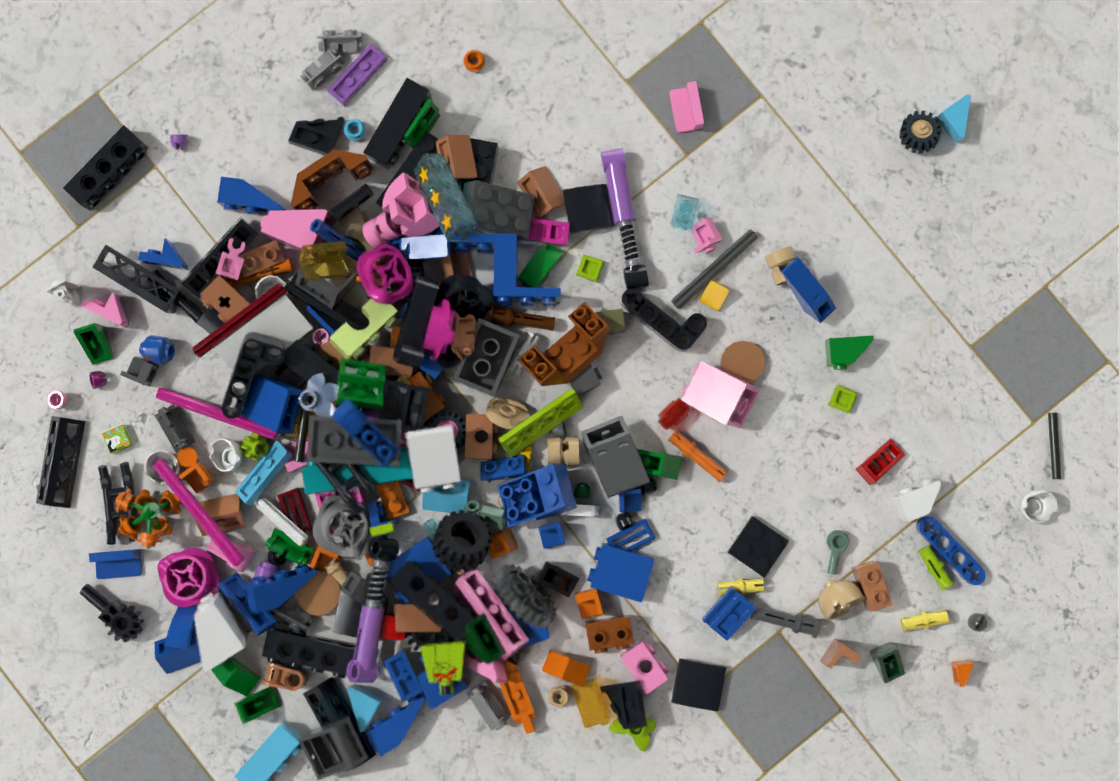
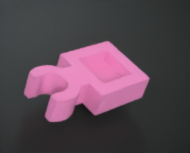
[216,238,245,280]

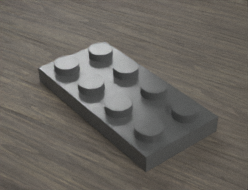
[307,416,402,466]

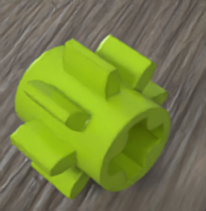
[240,432,270,461]

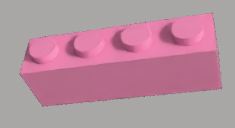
[451,569,529,661]

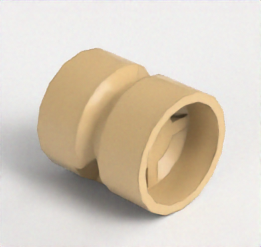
[765,246,796,286]
[547,437,579,466]

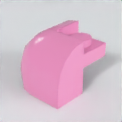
[382,172,442,237]

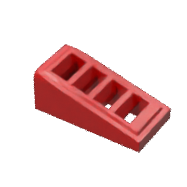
[856,438,905,485]

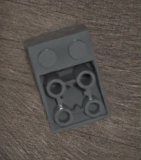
[581,416,650,498]

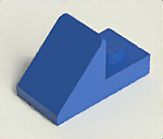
[138,238,188,270]
[367,501,400,538]

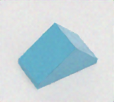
[937,95,971,143]
[347,684,382,732]

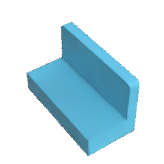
[422,480,470,513]

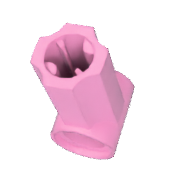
[207,539,255,572]

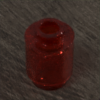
[658,398,690,430]

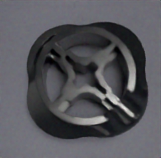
[434,275,494,322]

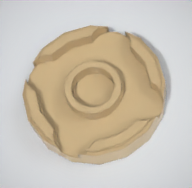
[485,397,530,429]

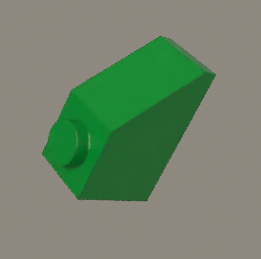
[825,335,874,370]
[637,449,682,480]

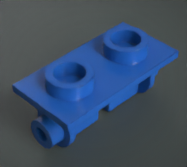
[480,455,527,483]

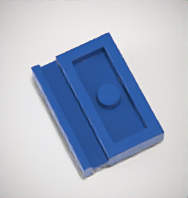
[702,586,756,641]

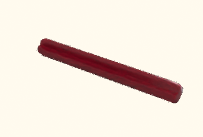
[192,283,287,358]

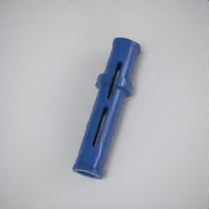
[310,219,364,261]

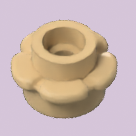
[548,685,570,708]

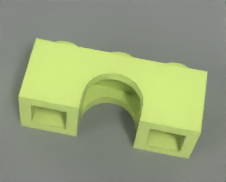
[329,299,397,360]

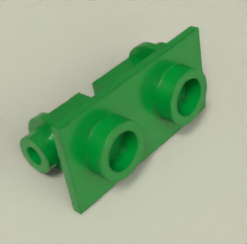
[265,528,314,566]

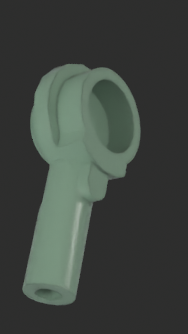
[827,530,849,575]

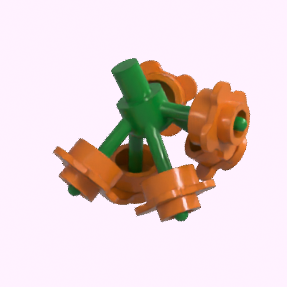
[115,489,181,549]

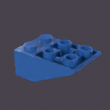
[497,464,577,528]

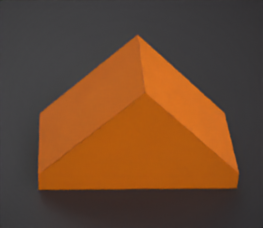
[542,650,591,687]

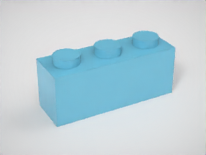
[234,721,302,781]

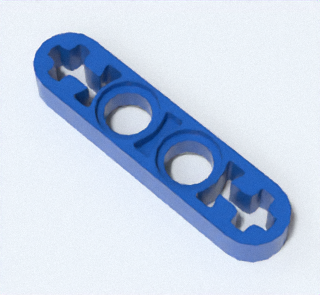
[916,516,986,585]

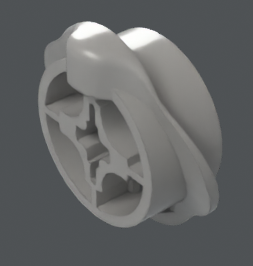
[313,495,372,558]

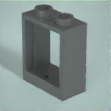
[295,243,359,309]
[299,717,368,780]

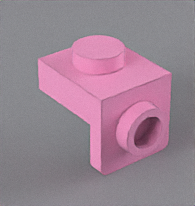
[691,217,723,254]

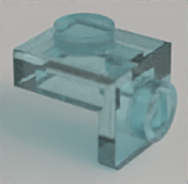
[671,194,699,230]

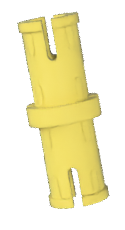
[718,578,764,596]
[901,609,949,632]

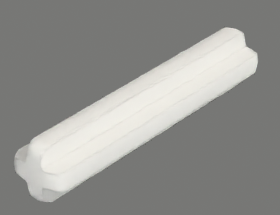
[256,497,309,546]

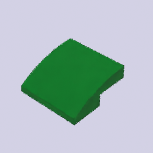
[403,99,441,149]
[336,358,385,411]

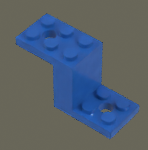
[450,233,561,307]

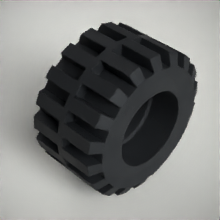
[432,510,493,572]

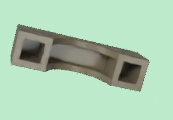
[334,207,393,300]

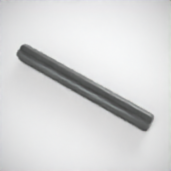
[671,229,757,309]

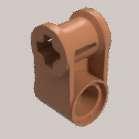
[262,661,308,691]

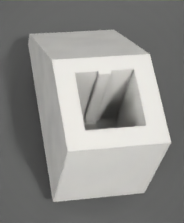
[894,478,941,522]

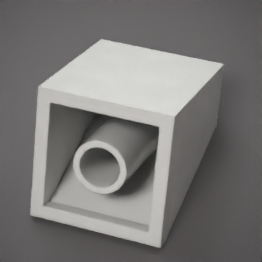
[406,426,461,493]
[194,592,249,673]

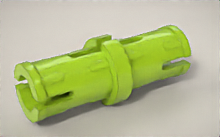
[917,545,953,590]

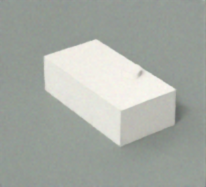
[214,293,313,373]

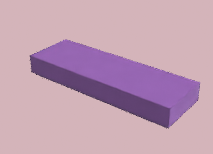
[327,43,388,106]

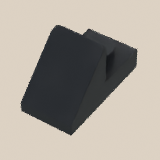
[535,561,580,598]

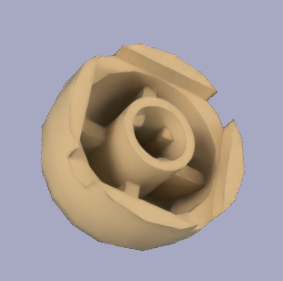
[818,579,865,621]

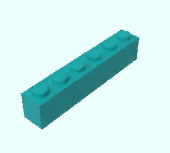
[302,447,414,495]

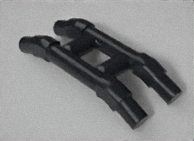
[98,462,138,545]
[314,462,381,515]

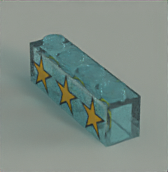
[413,153,477,242]

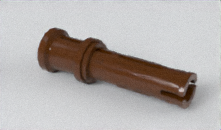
[488,305,555,331]

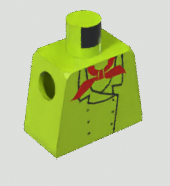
[421,641,466,695]

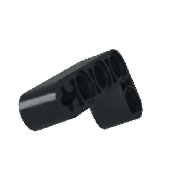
[393,276,439,369]
[621,289,707,352]
[222,332,285,419]

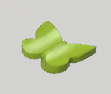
[609,718,656,751]

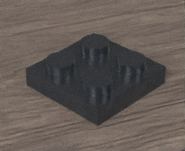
[727,516,789,578]

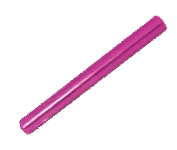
[156,388,279,439]
[153,459,244,566]

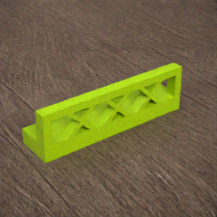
[497,389,583,458]

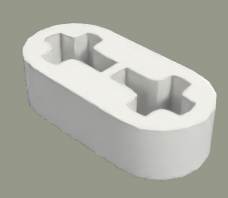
[559,504,600,517]

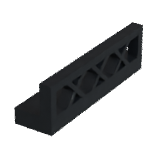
[92,245,182,314]
[284,272,370,330]
[36,416,86,508]
[303,676,376,772]

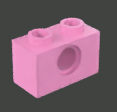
[620,640,669,695]

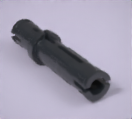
[147,270,204,324]

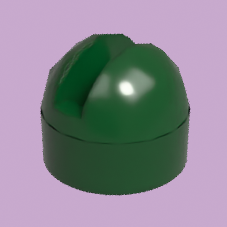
[574,482,592,498]

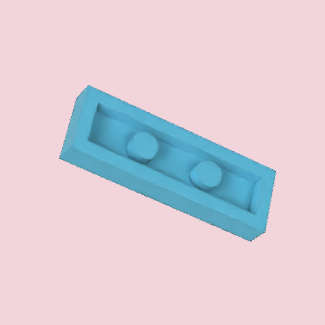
[235,440,293,506]

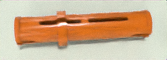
[226,257,294,287]
[668,429,728,482]

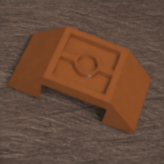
[291,149,374,210]
[518,302,610,386]

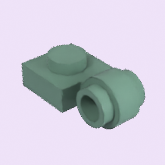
[464,501,506,531]

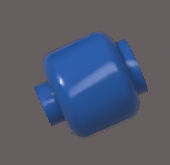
[139,335,175,365]

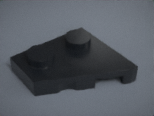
[288,117,345,156]
[600,680,647,729]

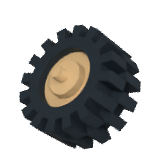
[899,110,942,154]

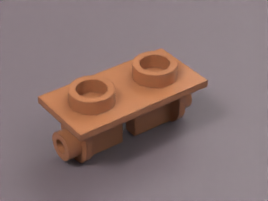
[239,240,285,277]
[451,313,476,361]

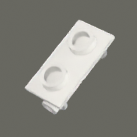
[45,279,81,306]

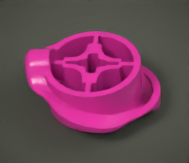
[357,244,413,305]
[423,299,456,360]
[157,548,220,607]

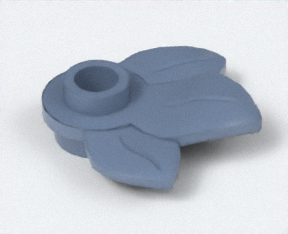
[299,373,337,417]

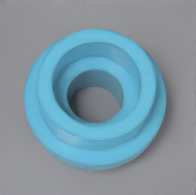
[344,119,366,141]

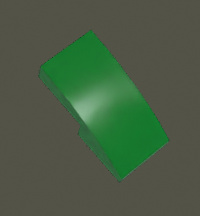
[518,242,563,288]

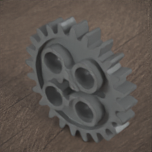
[494,564,557,628]

